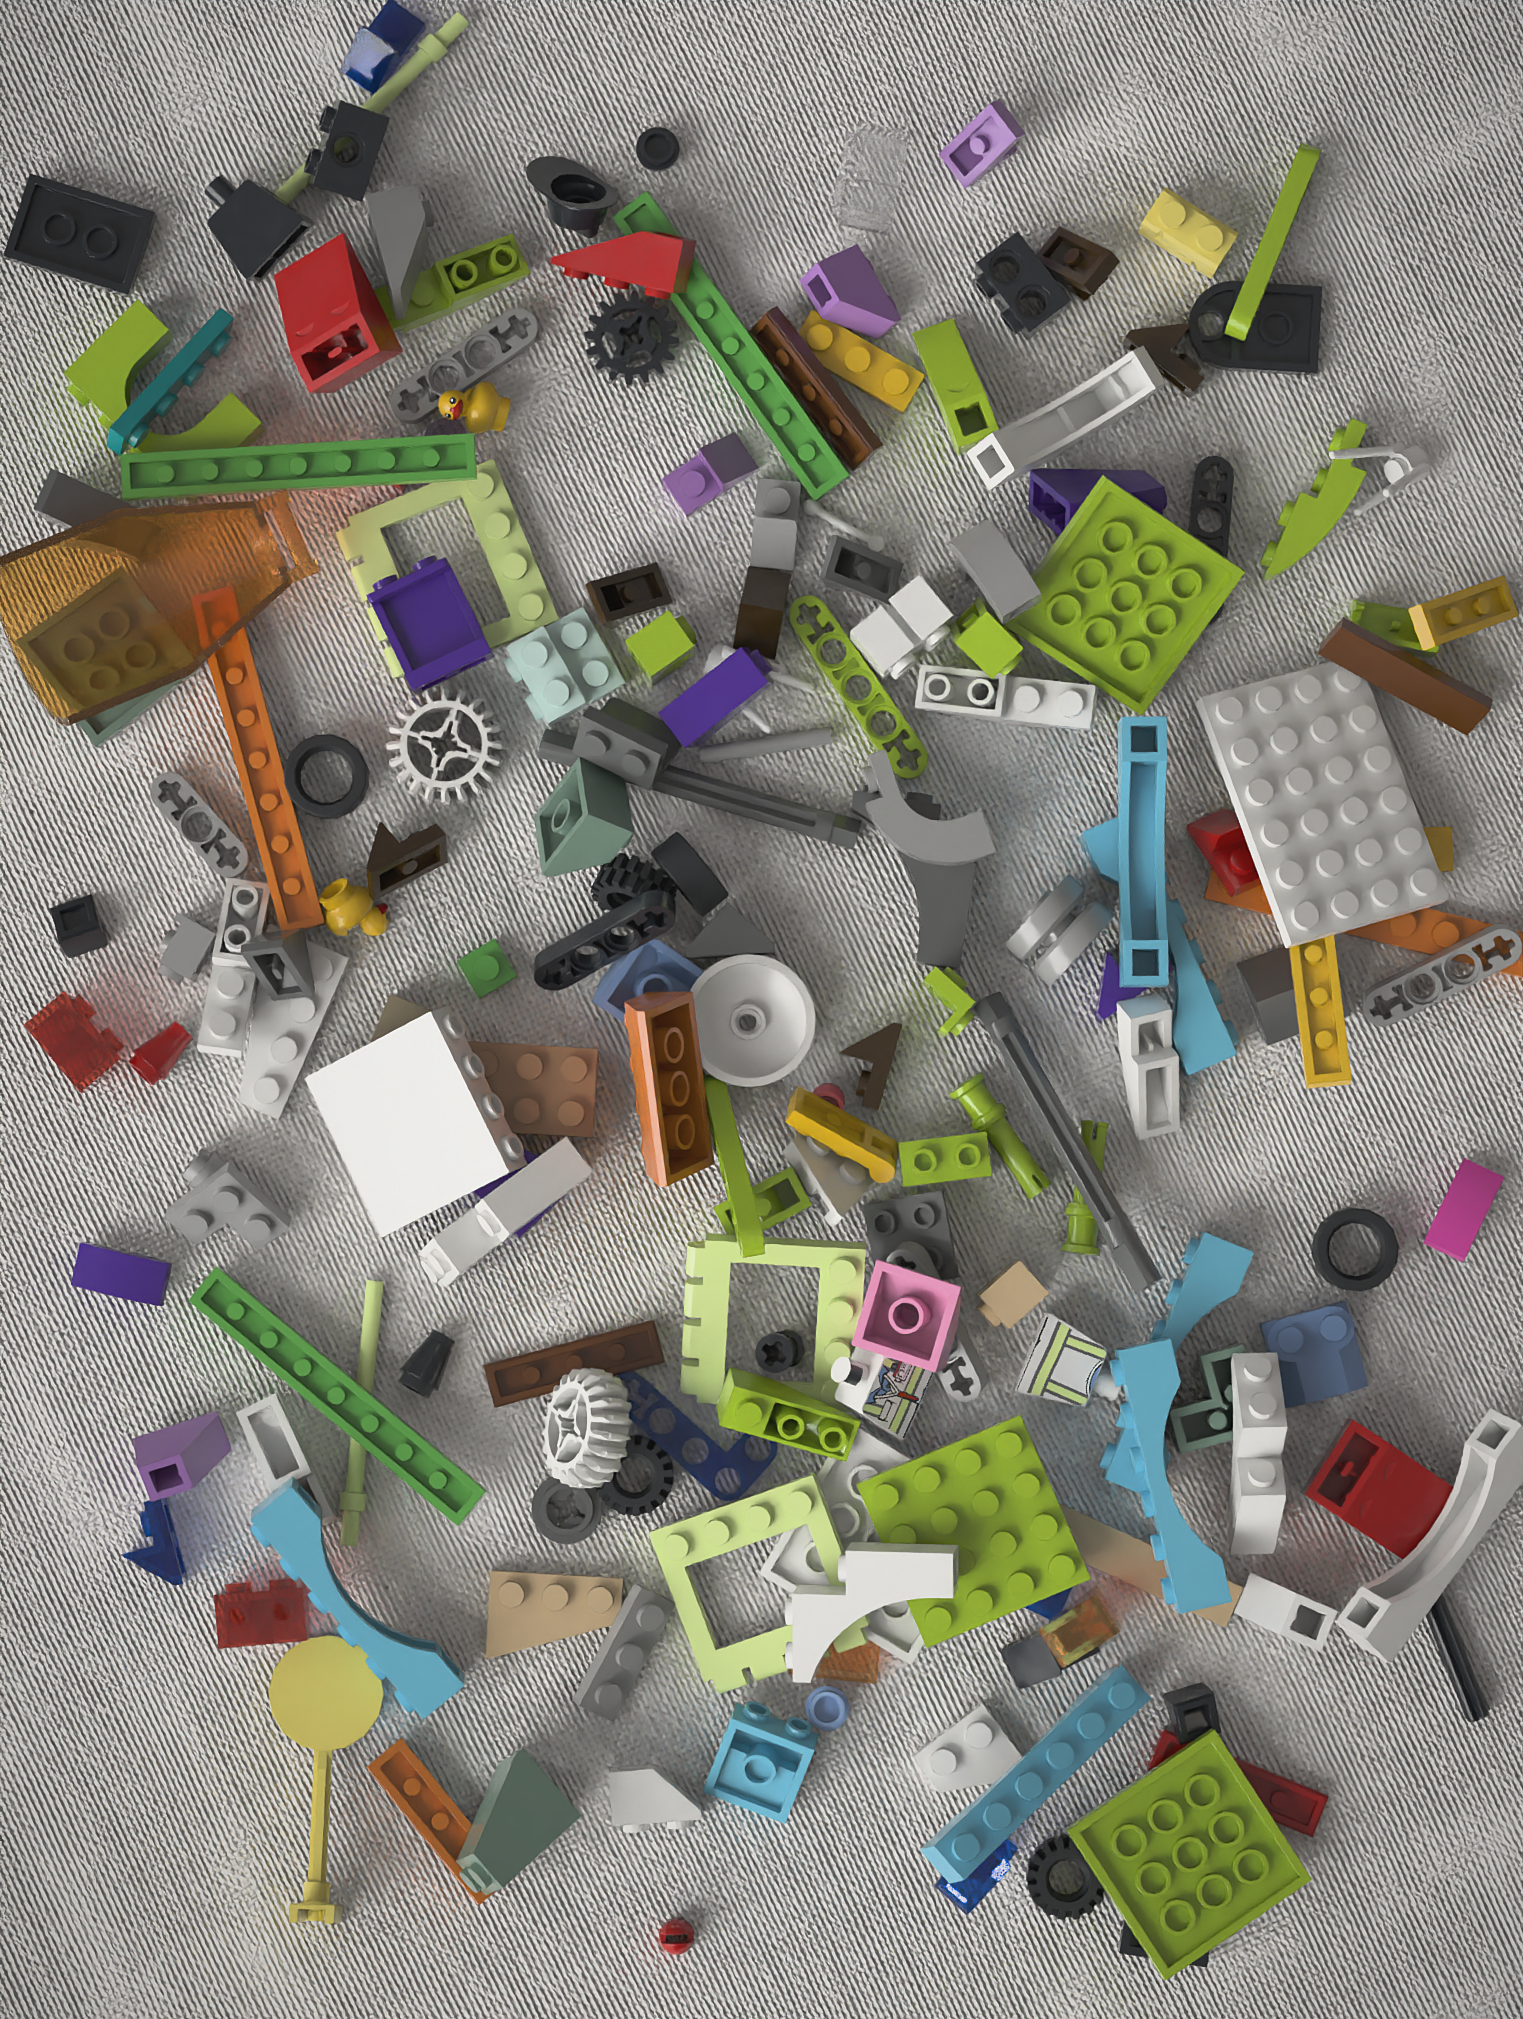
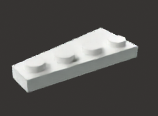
[238,924,351,1120]

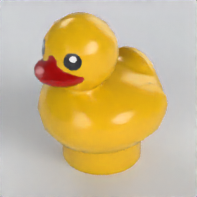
[438,381,511,434]
[319,878,389,937]

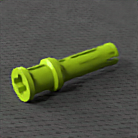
[949,1072,1052,1199]
[1060,1120,1109,1256]

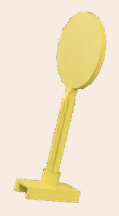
[268,1635,384,1924]

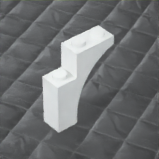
[967,346,1166,490]
[419,1137,593,1288]
[1225,1352,1288,1555]
[785,1542,958,1683]

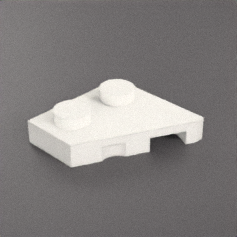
[783,1133,874,1228]
[912,1702,1023,1793]

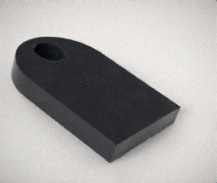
[1188,281,1322,376]

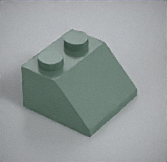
[534,756,634,877]

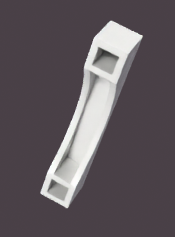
[1335,1408,1523,1664]

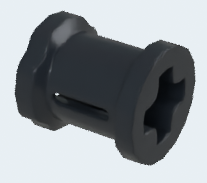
[755,1329,805,1373]

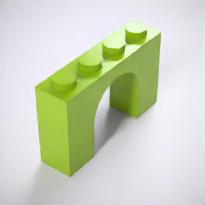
[64,299,266,503]

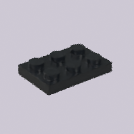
[3,173,157,298]

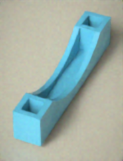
[1118,716,1169,987]
[1080,817,1240,1077]
[1098,1232,1254,1494]
[1109,1337,1232,1614]
[250,1476,465,1720]
[920,1665,1151,1884]

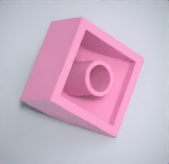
[851,1259,963,1373]

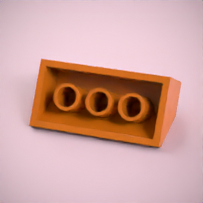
[624,992,715,1187]

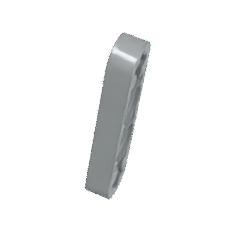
[390,308,539,424]
[1362,923,1523,1027]
[886,1241,988,1402]

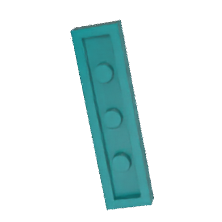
[106,307,234,456]

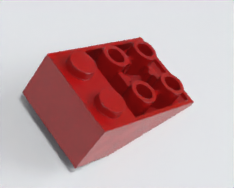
[274,233,403,393]
[1300,1418,1453,1560]

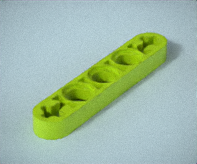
[1224,142,1322,341]
[789,596,928,780]
[703,1074,765,1258]

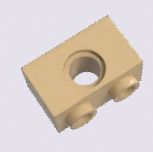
[976,1259,1049,1329]

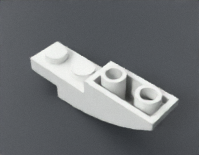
[915,664,1098,731]
[197,878,271,1058]

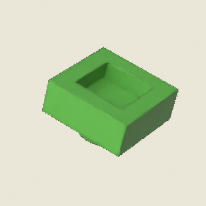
[457,938,518,999]

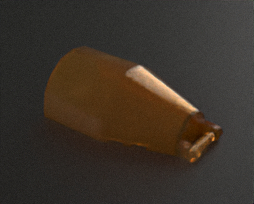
[0,489,321,727]

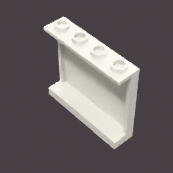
[305,1005,528,1237]

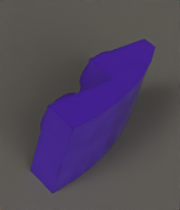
[71,1242,172,1306]

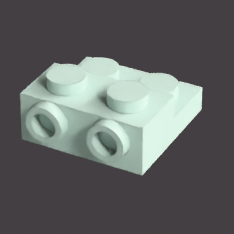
[503,607,626,727]

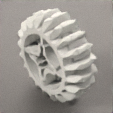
[386,686,506,806]
[541,1368,633,1489]

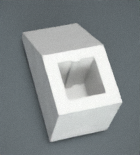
[1233,1572,1338,1652]
[609,1764,702,1833]

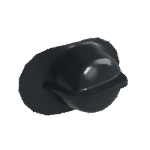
[526,156,620,238]

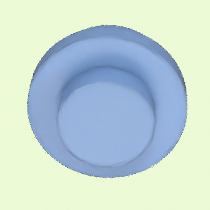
[805,1686,849,1731]

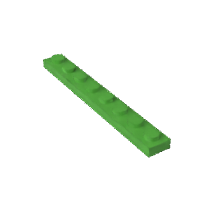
[612,191,852,501]
[120,433,477,501]
[188,1266,488,1526]

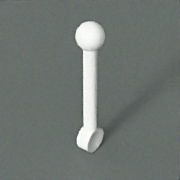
[803,499,885,553]

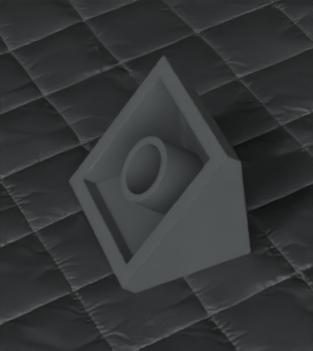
[1237,946,1350,1046]

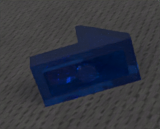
[340,0,427,95]
[121,1497,189,1586]
[933,1838,1019,1915]

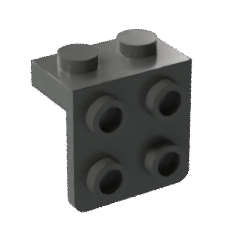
[572,697,683,791]

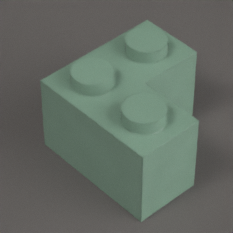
[1167,1343,1246,1454]

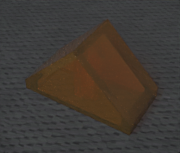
[1038,1585,1121,1668]

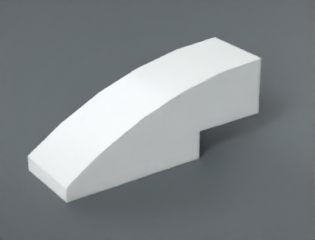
[1117,993,1180,1140]
[236,1393,339,1526]

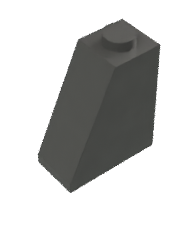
[33,468,162,562]

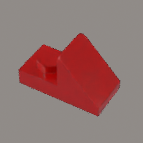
[1186,808,1262,897]

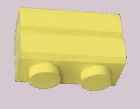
[1138,187,1239,279]

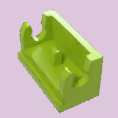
[1349,599,1439,658]

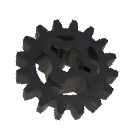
[584,290,680,388]

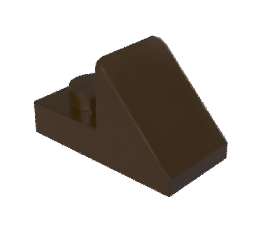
[1036,226,1120,301]
[1122,323,1204,399]
[585,562,673,629]
[366,822,448,901]
[839,1022,902,1111]

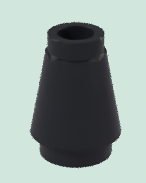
[398,1329,455,1399]

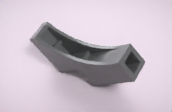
[850,785,977,971]

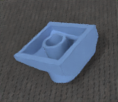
[592,938,705,1024]
[1259,1300,1368,1408]

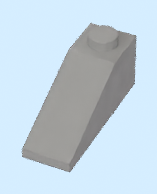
[365,184,434,320]

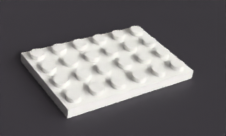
[1196,661,1449,948]

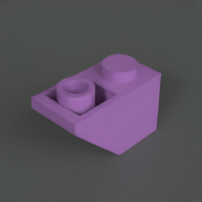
[799,244,901,340]
[133,1411,232,1502]

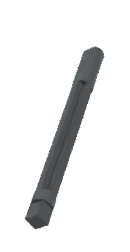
[537,728,862,850]
[973,992,1163,1294]

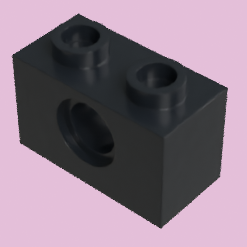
[304,99,390,202]

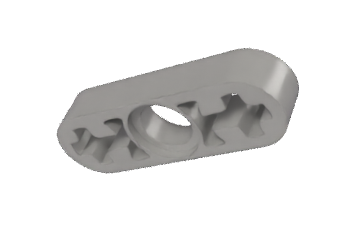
[150,772,250,878]

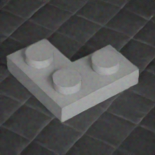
[165,1162,291,1251]

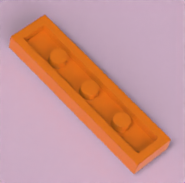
[366,1738,496,1905]

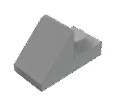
[750,478,801,571]

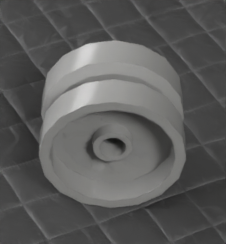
[1004,874,1114,987]

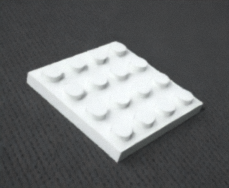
[759,1426,924,1665]

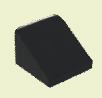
[50,894,108,958]
[1163,1683,1222,1745]

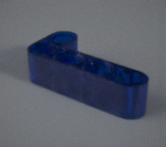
[616,1371,778,1501]

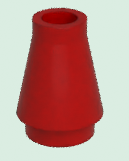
[128,1021,193,1086]

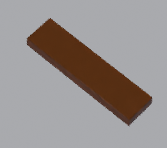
[750,306,883,471]
[1318,617,1493,735]
[483,1320,665,1408]

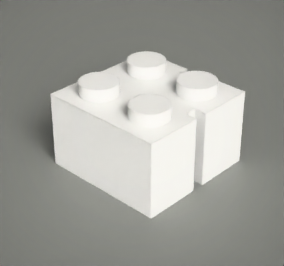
[850,574,953,682]

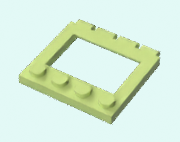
[335,459,559,679]
[680,1233,866,1412]
[649,1472,871,1694]

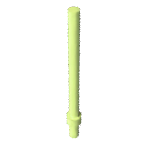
[274,11,469,204]
[339,1280,384,1546]

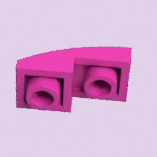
[1423,1158,1504,1262]

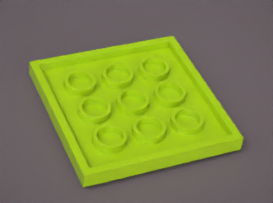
[1003,475,1245,716]
[856,1413,1091,1648]
[1065,1729,1312,1980]

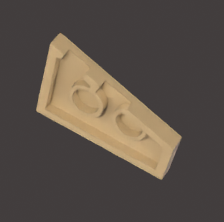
[485,1570,624,1660]

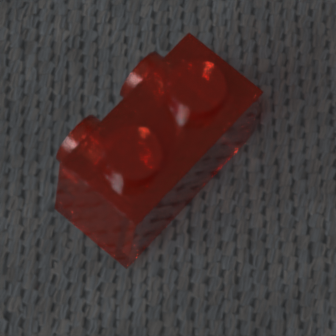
[24,991,127,1094]
[214,1577,311,1649]

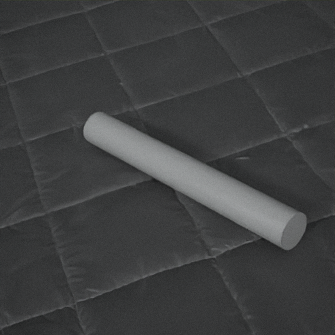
[699,726,832,764]

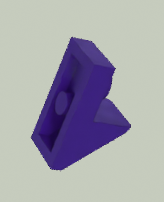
[1095,952,1175,1022]

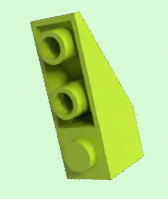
[912,318,999,456]
[716,1367,861,1462]

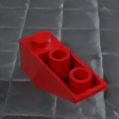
[550,231,697,299]

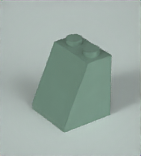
[456,1747,582,1895]

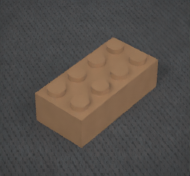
[468,1041,599,1138]

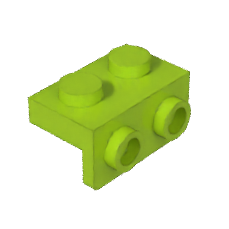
[921,966,976,1038]

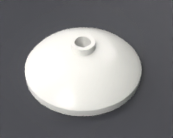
[690,954,816,1087]

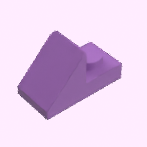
[939,99,1026,188]
[662,432,759,517]

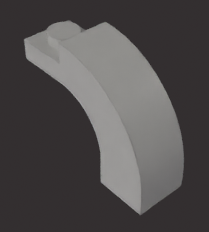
[947,519,1041,625]
[862,749,996,866]

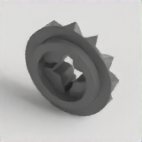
[531,1476,602,1544]

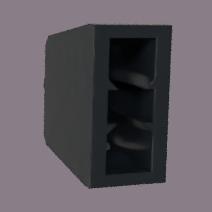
[204,175,315,284]

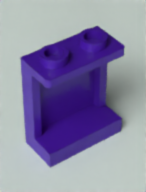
[366,555,495,695]

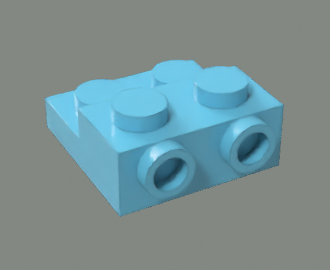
[702,1701,819,1824]

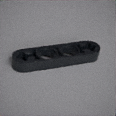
[1188,456,1234,627]
[534,890,676,991]

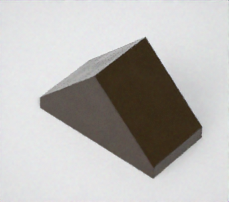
[733,566,792,661]

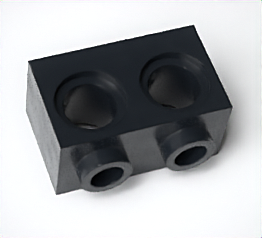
[973,232,1071,340]

